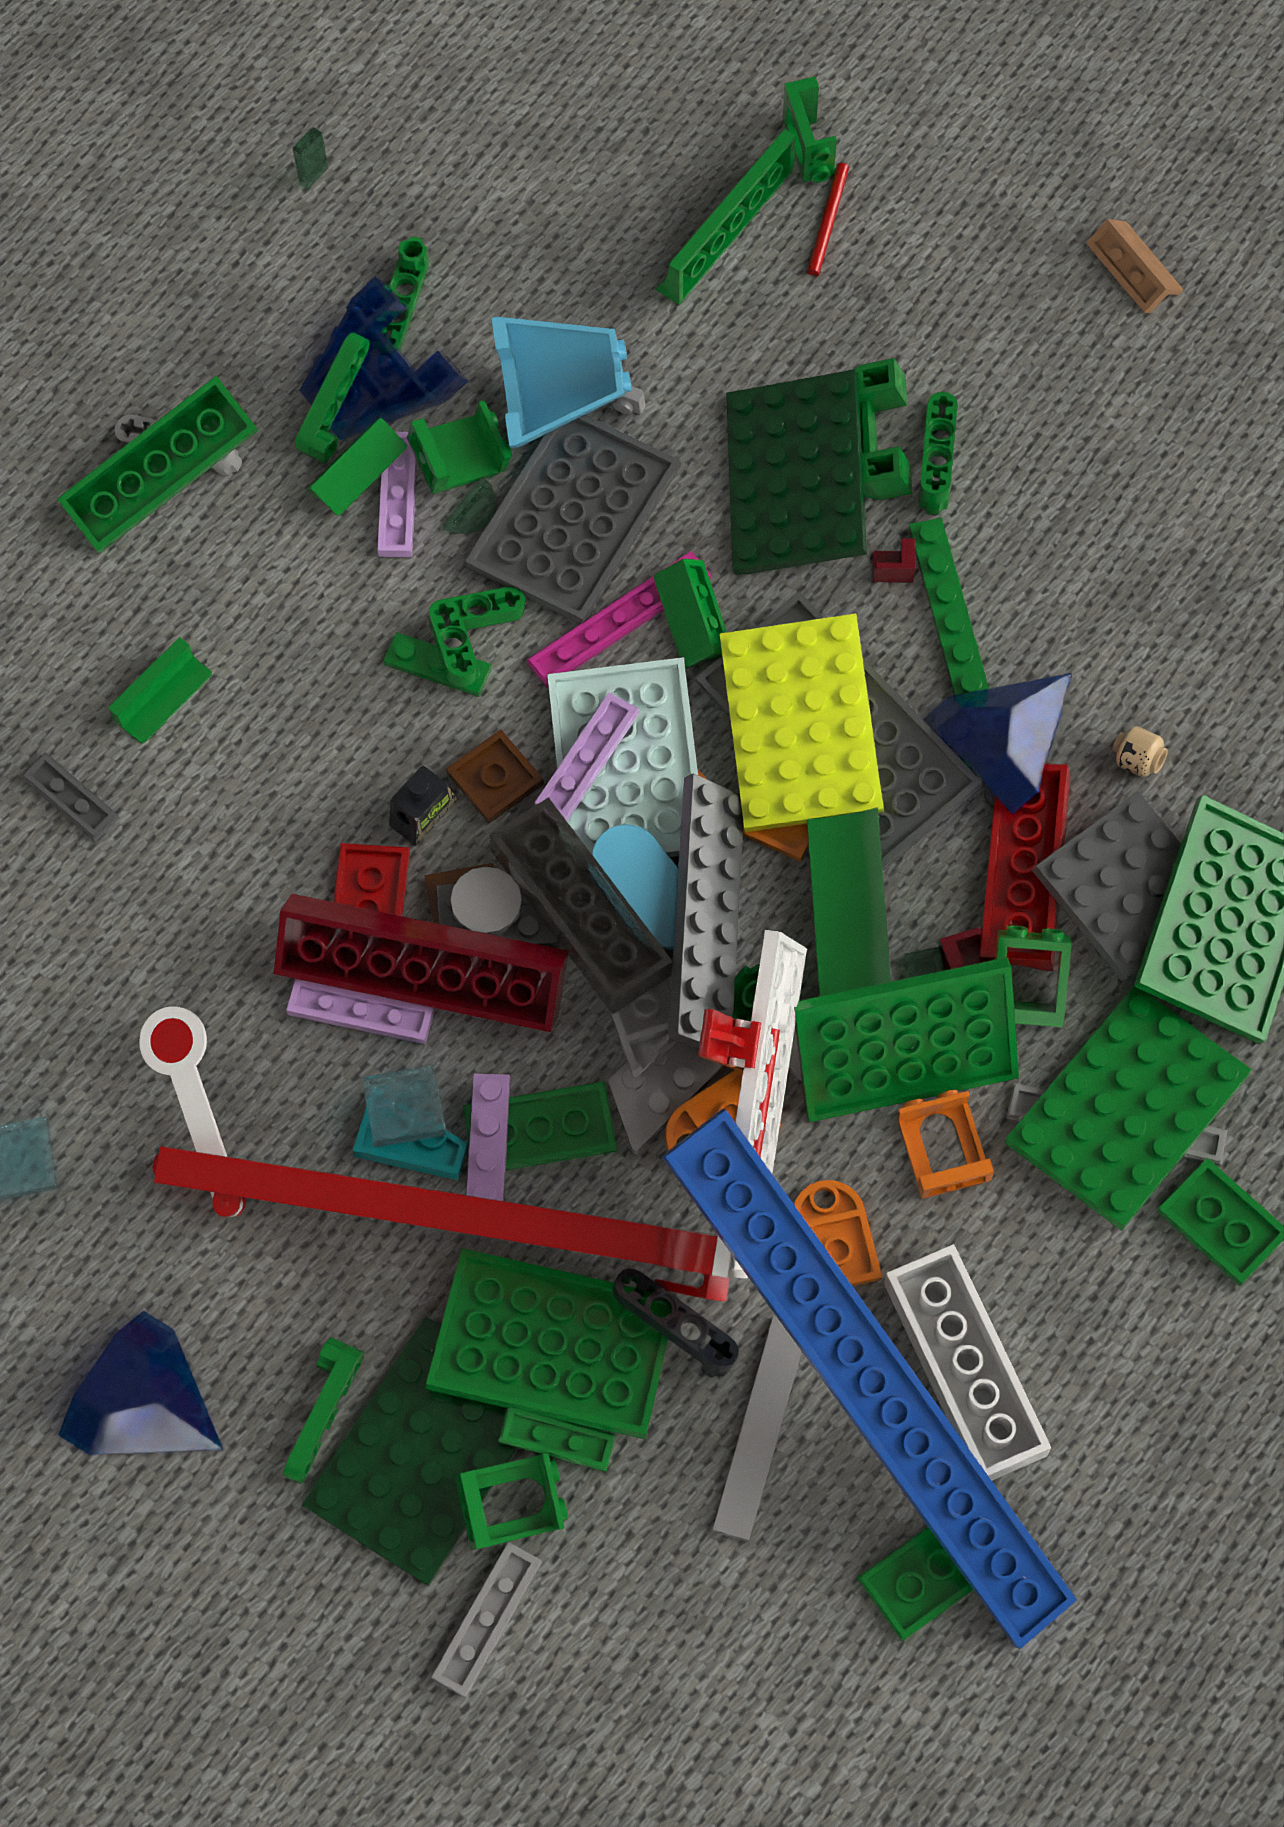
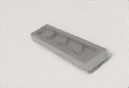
[431,1542,542,1698]

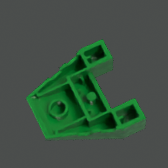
[855,358,912,500]

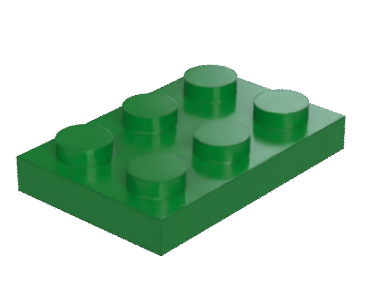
[1157,1158,1284,1287]

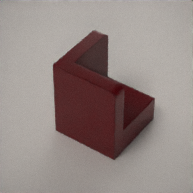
[873,538,915,583]
[938,927,983,970]

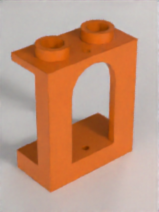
[897,1090,994,1199]

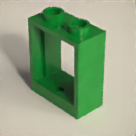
[995,925,1072,1027]

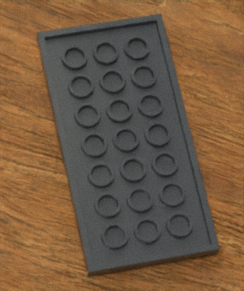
[695,591,983,871]

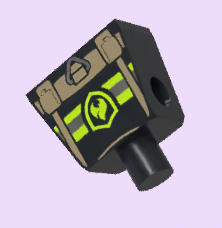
[389,766,458,846]

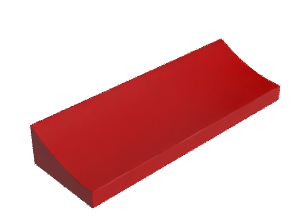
[980,762,1070,971]

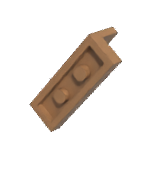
[1086,219,1183,313]

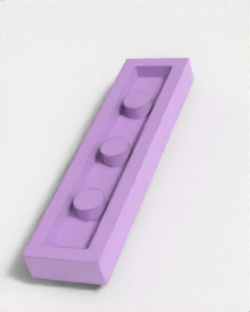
[377,432,417,557]
[535,692,639,824]
[286,979,435,1045]
[467,1074,511,1201]

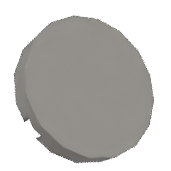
[450,867,522,935]

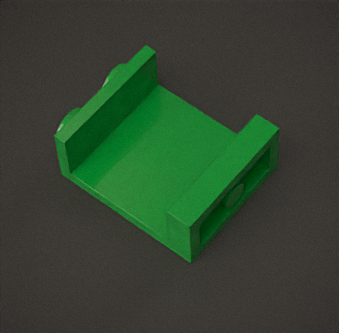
[407,400,512,495]

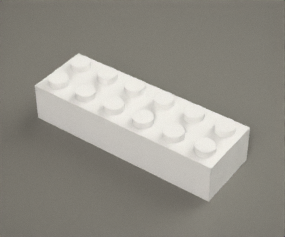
[884,1244,1051,1481]

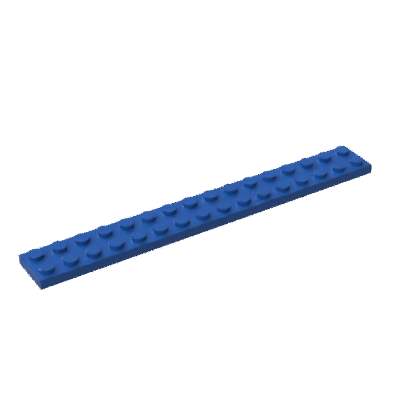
[661,1109,1077,1649]

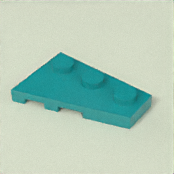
[353,1087,468,1181]

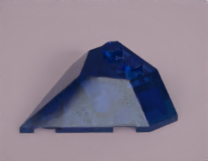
[923,673,1072,815]
[58,1311,224,1455]

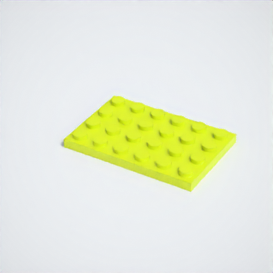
[720,613,884,832]

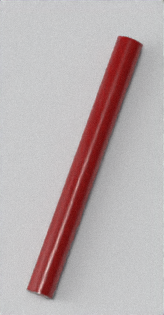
[807,163,849,276]

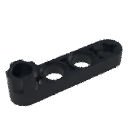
[612,1268,739,1378]

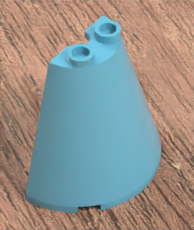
[491,317,632,449]

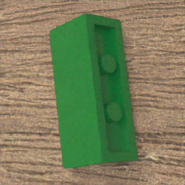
[306,417,407,516]
[653,559,727,668]
[108,637,212,744]

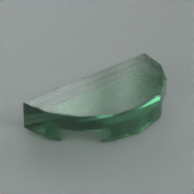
[443,477,496,534]

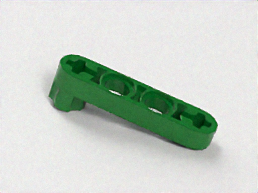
[371,237,429,359]
[295,332,369,464]
[919,392,958,515]
[283,1337,365,1484]

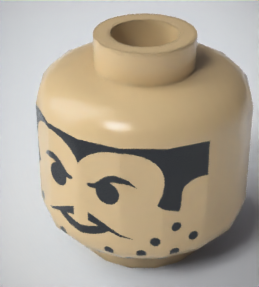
[1113,726,1168,777]

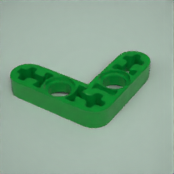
[429,587,525,687]

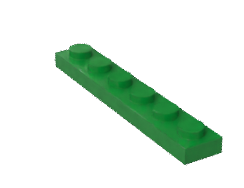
[908,518,991,708]

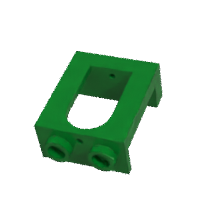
[783,76,837,183]
[454,1453,568,1550]

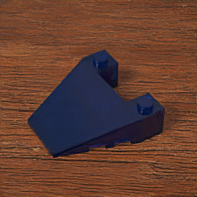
[299,276,469,440]

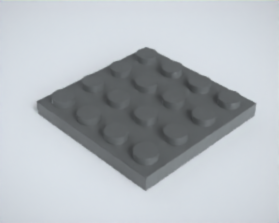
[1032,791,1181,981]

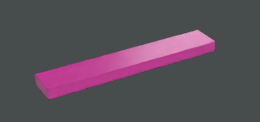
[527,551,711,688]

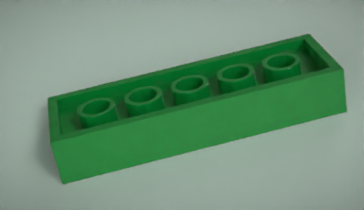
[655,129,795,305]
[57,375,259,553]
[807,807,891,997]

